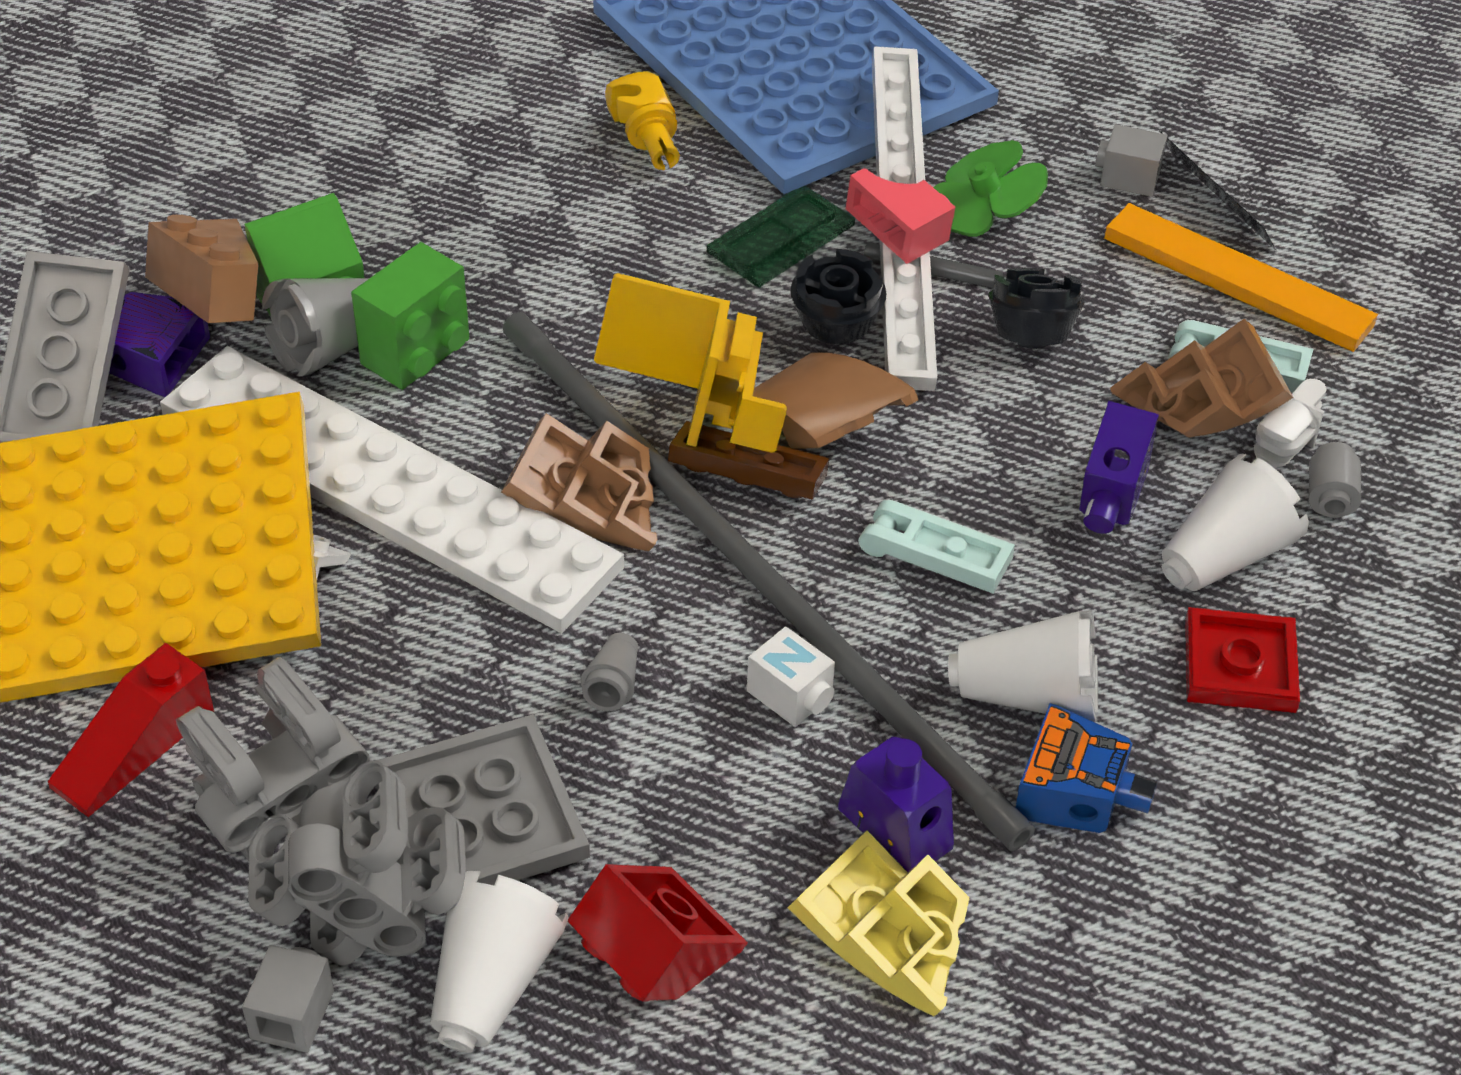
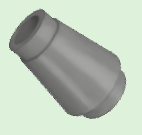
[581,633,638,711]

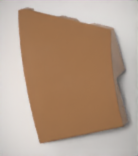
[1110,319,1294,438]
[753,353,919,449]
[501,413,657,551]

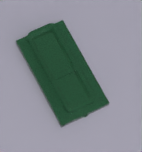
[706,186,855,288]

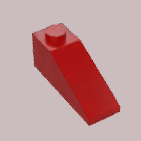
[47,643,214,817]

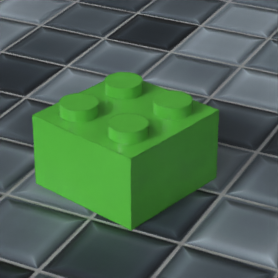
[351,242,470,390]

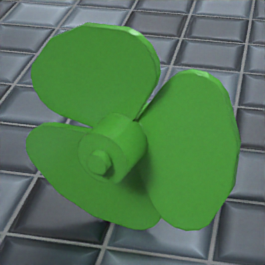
[933,140,1048,237]

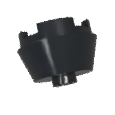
[790,249,887,344]
[988,268,1085,349]

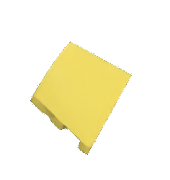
[787,831,970,1016]

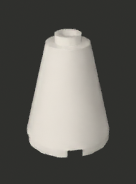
[1162,454,1309,591]
[948,610,1098,722]
[430,871,569,1053]

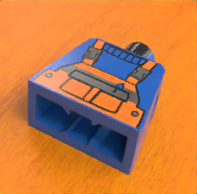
[1015,703,1158,833]

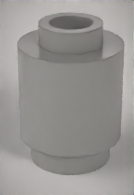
[1309,442,1361,518]

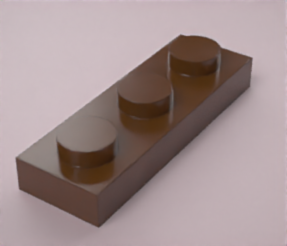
[668,421,830,500]

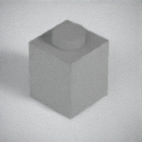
[1095,124,1168,197]
[242,945,334,1053]

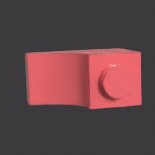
[845,168,955,264]

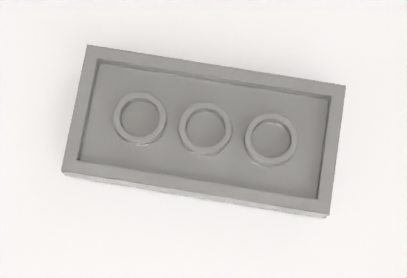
[0,251,130,443]

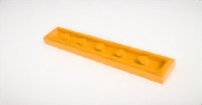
[1104,203,1378,352]

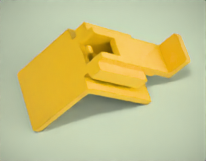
[594,273,787,453]

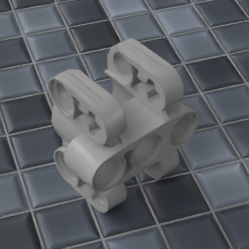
[176,657,369,861]
[248,761,466,966]

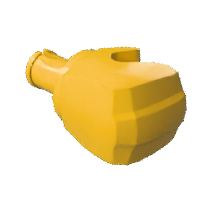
[605,71,680,170]

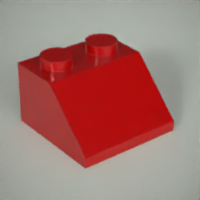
[567,864,748,1002]

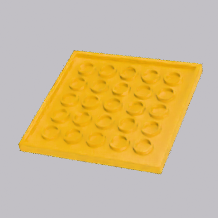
[0,392,321,703]

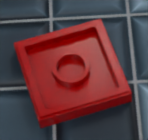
[1185,607,1300,713]

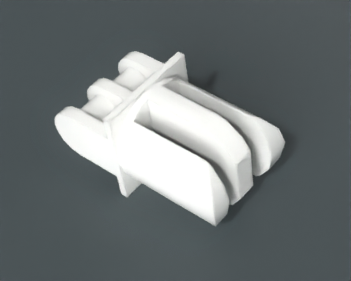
[1254,379,1326,468]

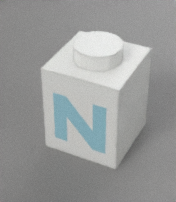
[747,626,835,727]

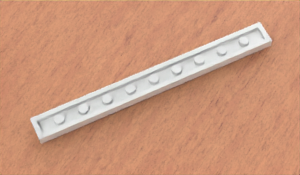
[872,47,937,391]

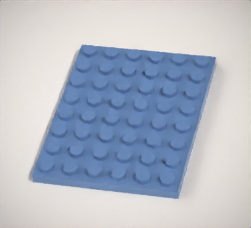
[593,0,999,194]

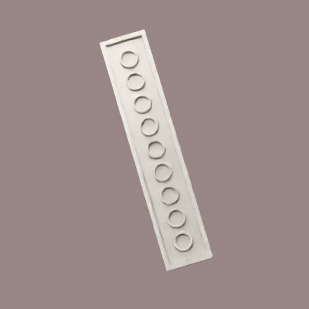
[160,346,624,634]

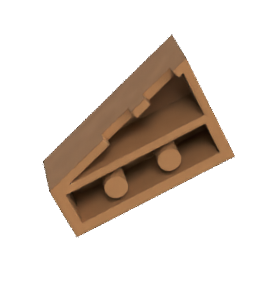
[145,215,258,323]

